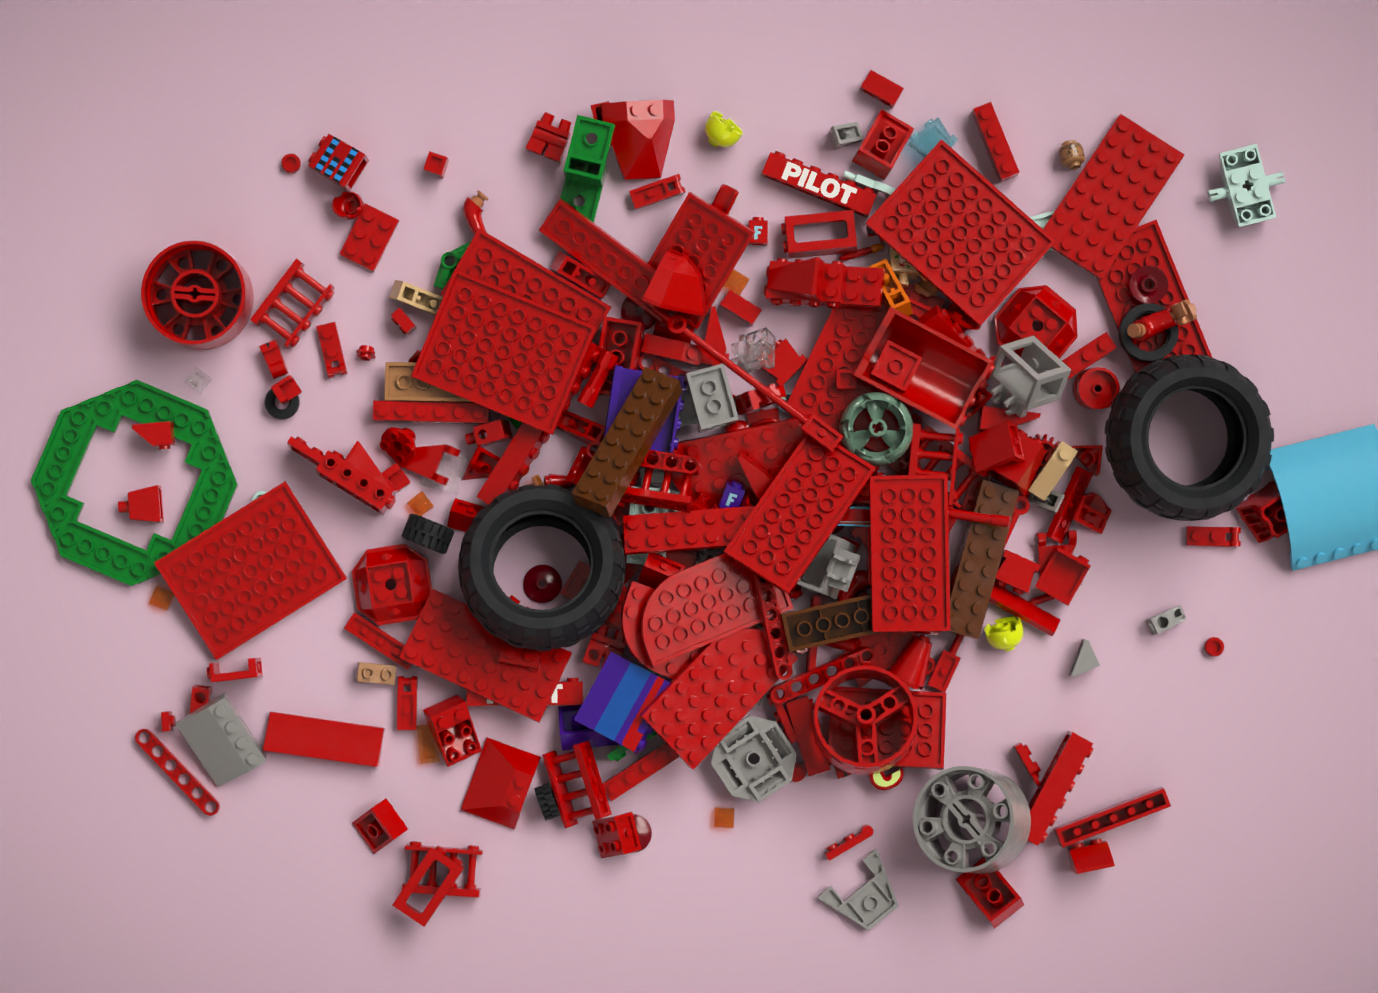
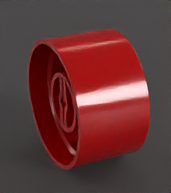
[141,241,254,350]

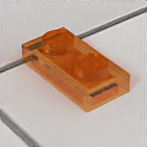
[417,724,440,764]

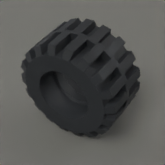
[401,514,454,554]

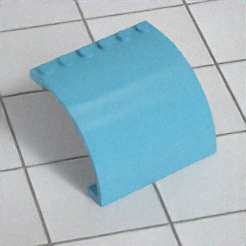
[1266,424,1378,571]

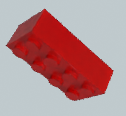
[595,316,645,397]

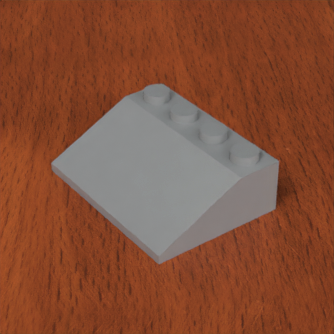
[175,692,267,787]

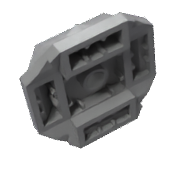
[711,716,797,802]

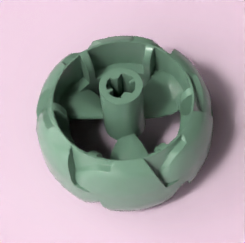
[839,392,913,466]

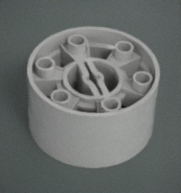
[913,766,1031,874]

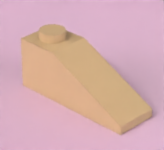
[389,280,443,315]
[1028,441,1078,501]

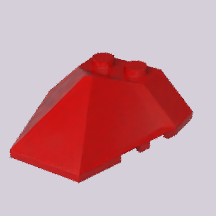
[601,100,675,180]

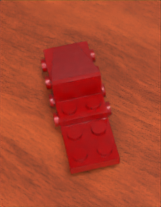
[764,257,885,309]
[287,436,396,515]

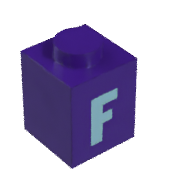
[719,481,745,508]

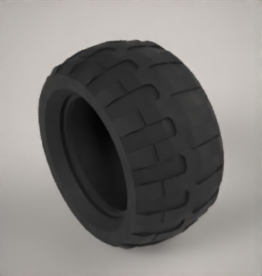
[1104,354,1274,521]
[458,484,626,651]

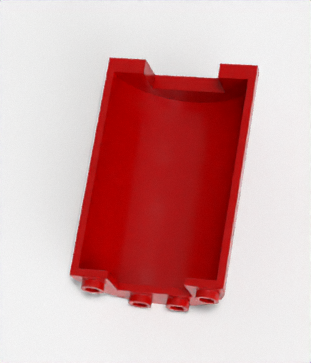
[854,307,995,430]

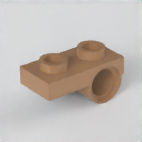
[355,662,397,685]

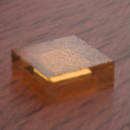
[724,269,750,296]

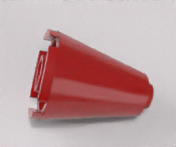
[888,634,932,690]

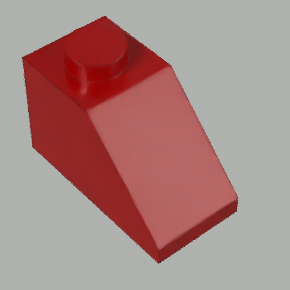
[132,421,175,450]

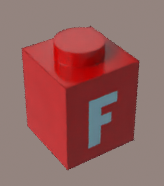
[748,217,768,246]

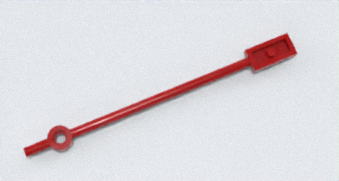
[652,307,844,453]
[927,480,1034,693]

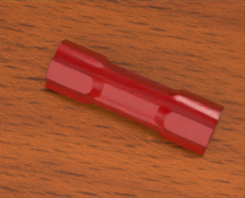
[577,350,619,408]

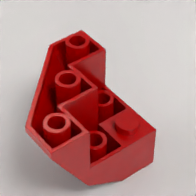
[642,248,707,317]

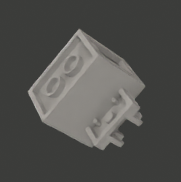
[990,335,1071,418]
[678,364,739,433]
[796,535,861,599]

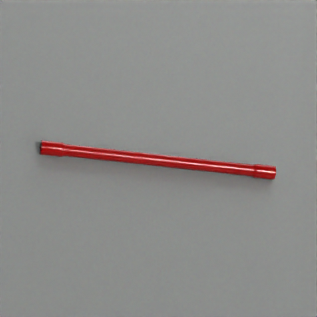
[853,495,1011,528]

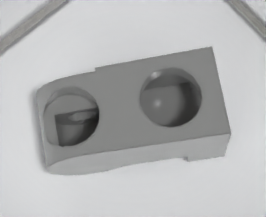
[1146,605,1187,635]

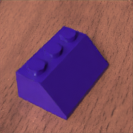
[558,705,620,751]

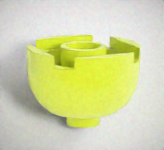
[705,111,743,147]
[984,616,1023,652]

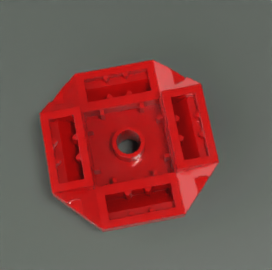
[994,285,1078,359]
[352,544,432,626]

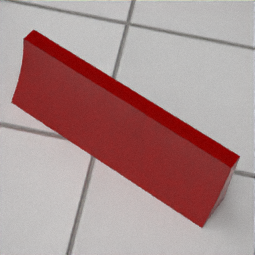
[263,712,385,767]

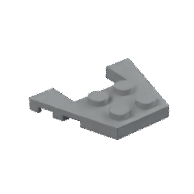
[818,849,898,930]

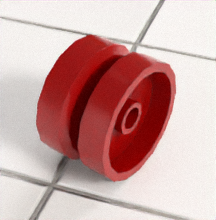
[1072,367,1120,410]

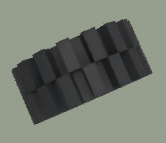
[534,783,560,821]

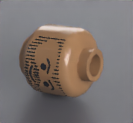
[1058,140,1085,170]

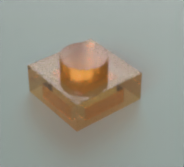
[407,491,434,516]
[149,586,174,611]
[714,807,734,828]

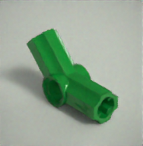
[434,241,471,290]

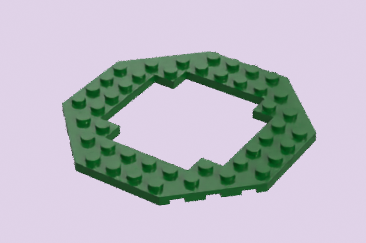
[31,380,238,586]

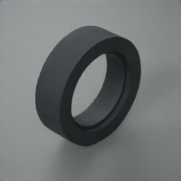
[1118,303,1179,362]

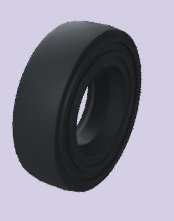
[265,389,300,419]

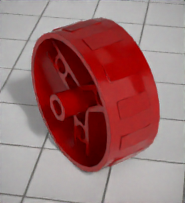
[812,665,918,775]

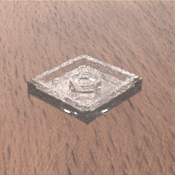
[421,452,467,494]

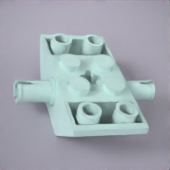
[1207,144,1285,227]

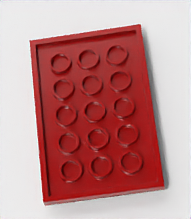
[648,192,755,330]
[827,686,947,770]

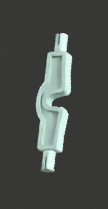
[843,170,896,197]

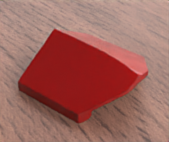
[1072,492,1112,534]

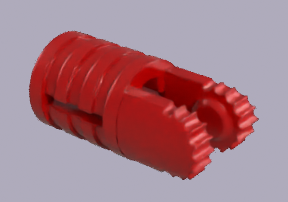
[824,638,861,651]

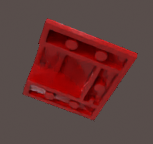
[461,737,541,830]

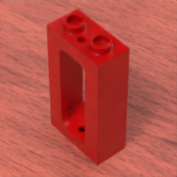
[781,210,857,259]
[392,845,465,927]

